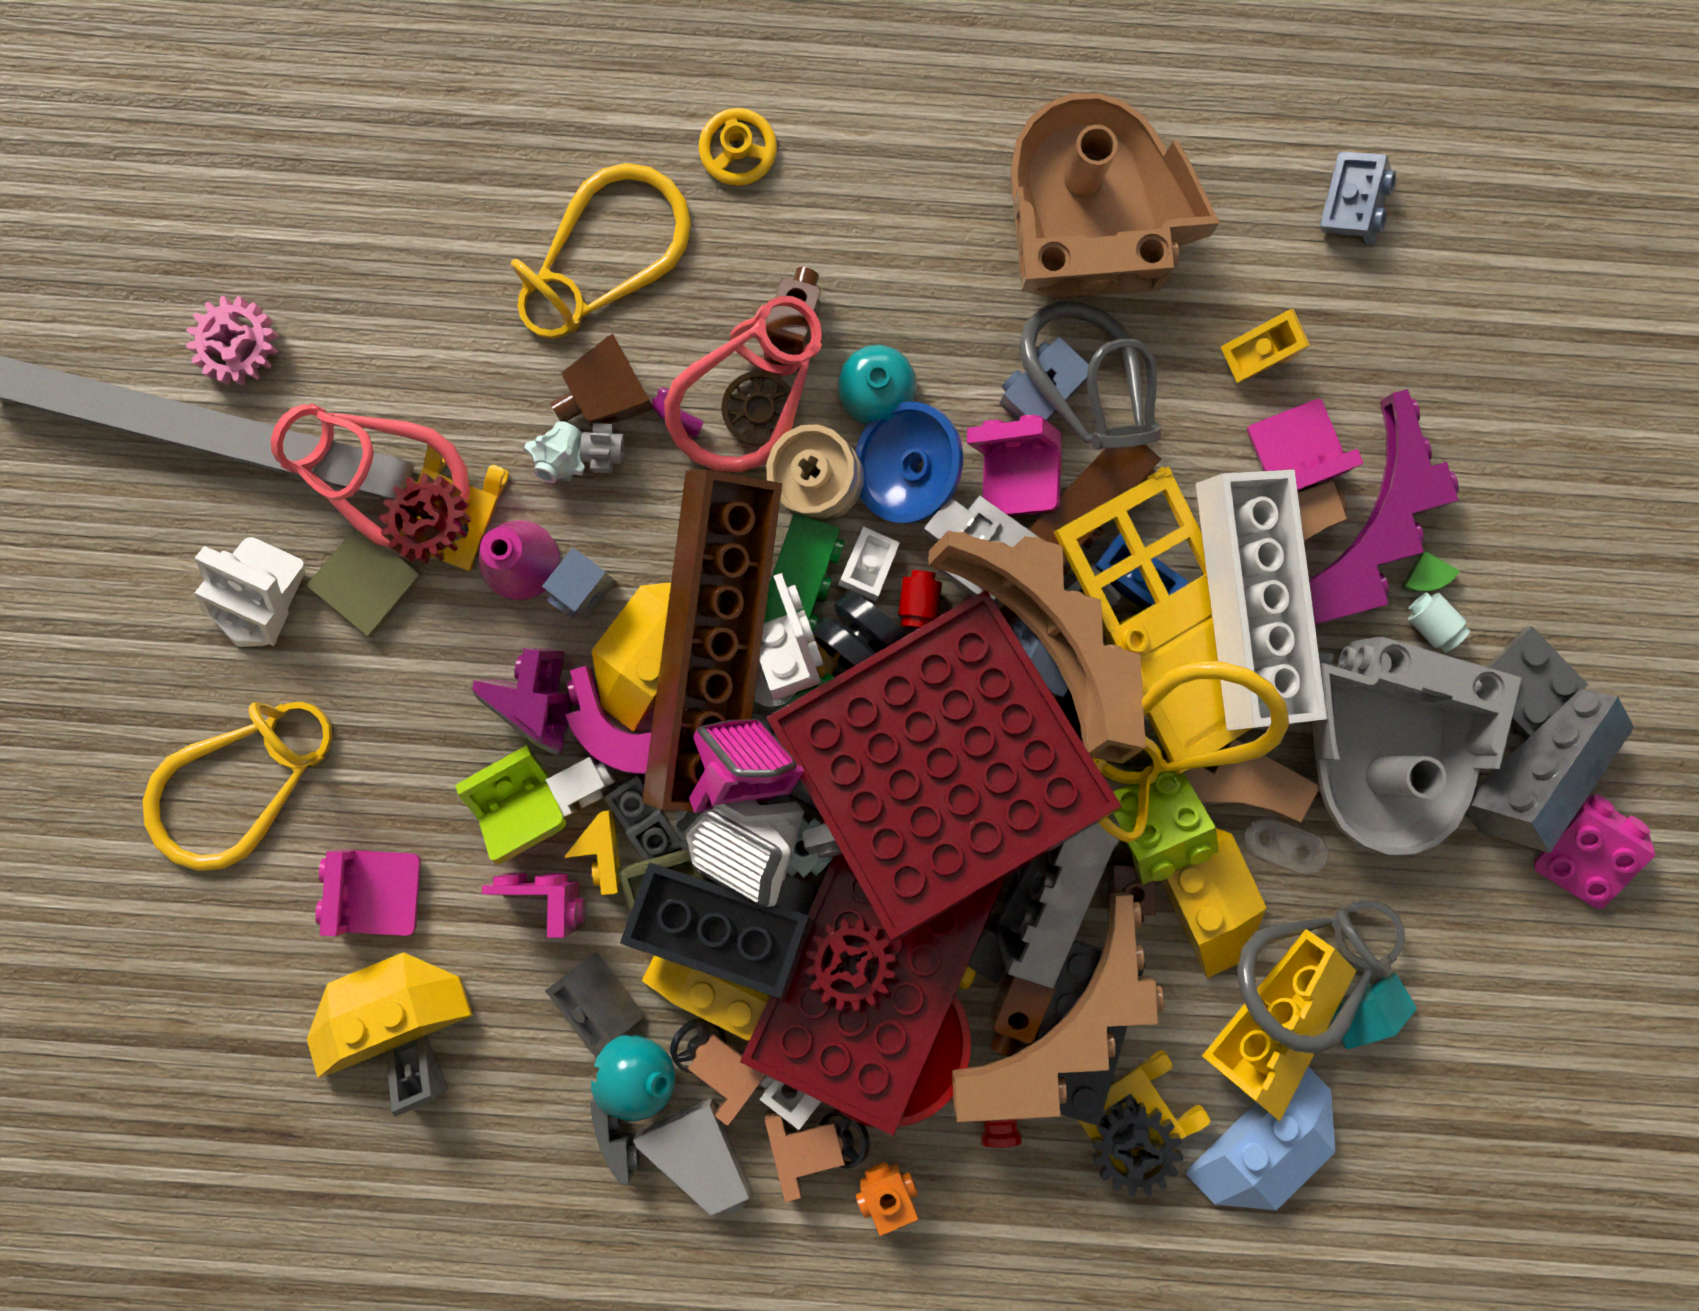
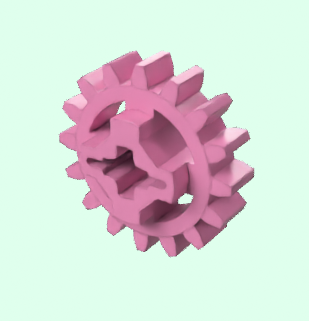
[186,296,279,385]

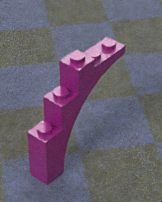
[1309,389,1459,625]

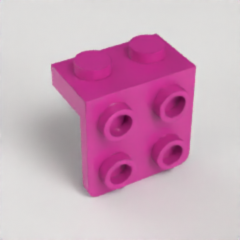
[967,415,1062,516]
[1534,794,1655,909]
[315,849,421,936]
[482,873,586,938]

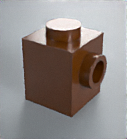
[1107,863,1156,923]

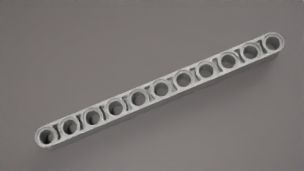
[0,356,415,501]

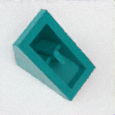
[1330,972,1417,1050]

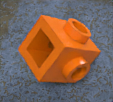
[856,1162,919,1236]

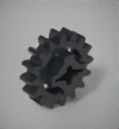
[1091,1102,1183,1197]

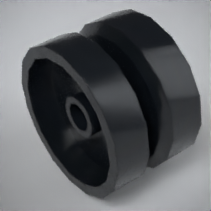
[812,590,907,670]

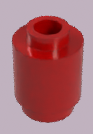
[898,570,943,629]

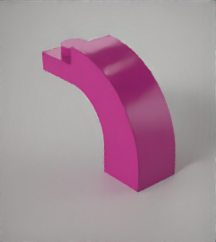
[565,666,651,773]

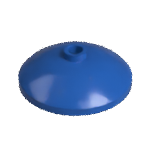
[855,401,963,524]

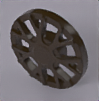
[721,371,796,446]

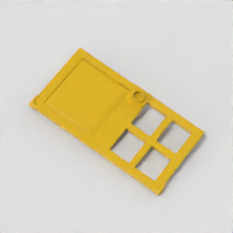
[1054,466,1252,774]

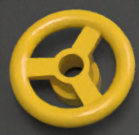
[698,108,777,186]

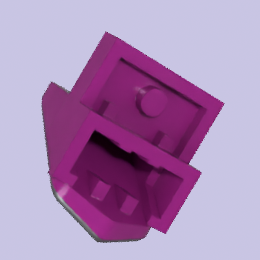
[472,648,572,756]

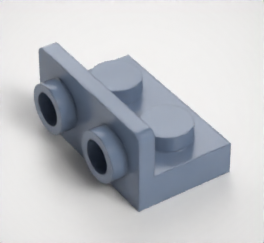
[1320,151,1396,245]

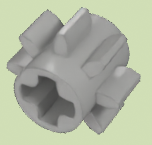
[580,423,625,473]

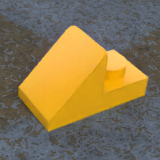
[1221,309,1310,383]
[565,810,623,895]

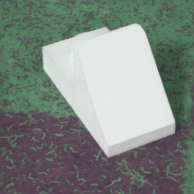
[838,527,900,601]

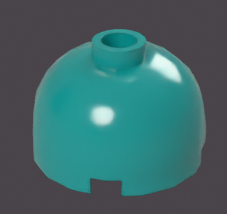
[838,344,917,425]
[591,1035,676,1122]

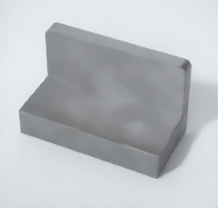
[545,952,644,1056]

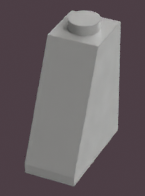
[633,1098,752,1216]

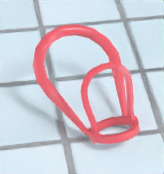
[664,296,822,473]
[271,403,470,548]

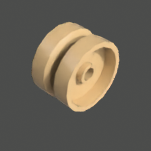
[767,424,864,521]

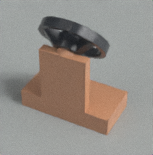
[670,1018,766,1126]
[765,1110,870,1202]

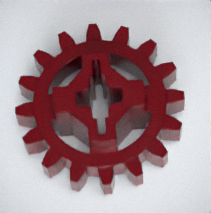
[379,473,471,564]
[804,918,897,1013]

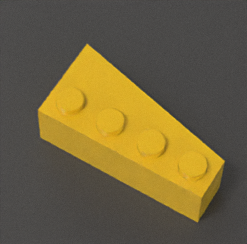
[1202,929,1356,1121]

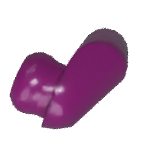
[652,387,703,439]

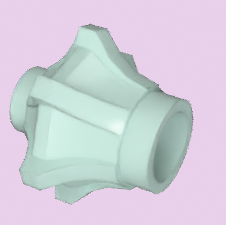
[524,422,584,483]

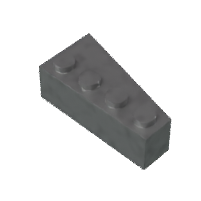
[1466,689,1634,853]
[993,814,1121,988]

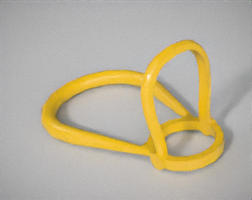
[510,163,691,339]
[1093,661,1289,842]
[142,702,333,871]

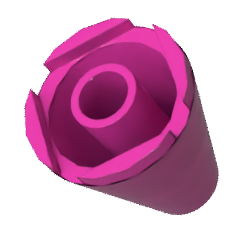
[479,520,560,600]

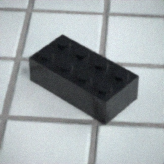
[620,862,813,1001]
[1027,940,1146,1126]

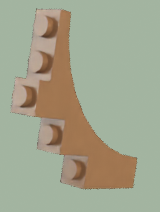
[929,530,1146,764]
[1102,739,1320,822]
[952,892,1164,1122]

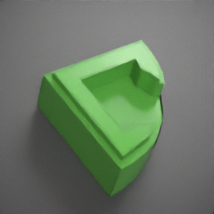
[1401,551,1460,592]

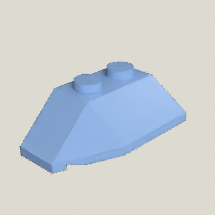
[1184,1066,1335,1210]

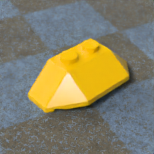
[591,582,671,732]
[1161,828,1267,978]
[307,952,473,1078]
[642,956,770,1041]

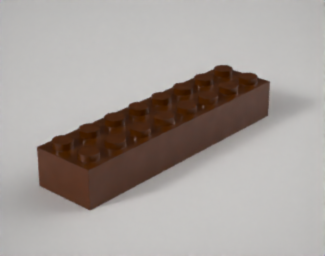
[642,470,782,813]

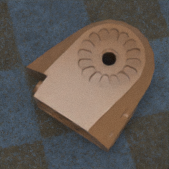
[1010,93,1219,299]

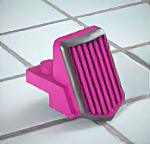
[689,719,804,813]

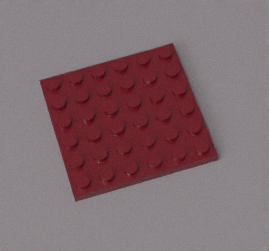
[766,590,1122,942]

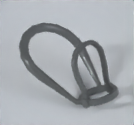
[1019,302,1161,450]
[1237,900,1405,1054]

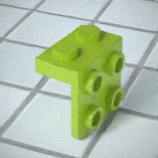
[455,745,566,865]
[1113,771,1219,885]

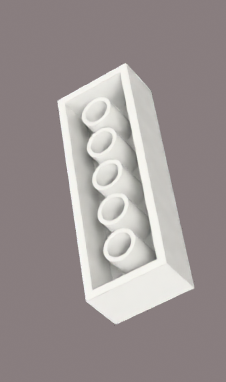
[1196,470,1327,730]

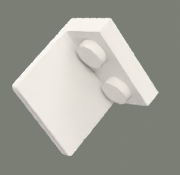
[759,573,824,700]

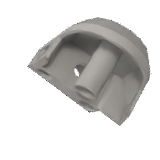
[1311,636,1522,855]

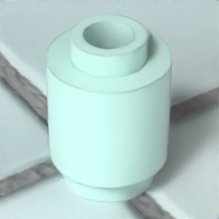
[1408,592,1470,653]

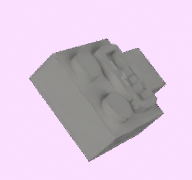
[924,496,1038,610]

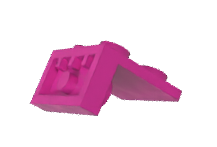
[1246,398,1364,492]

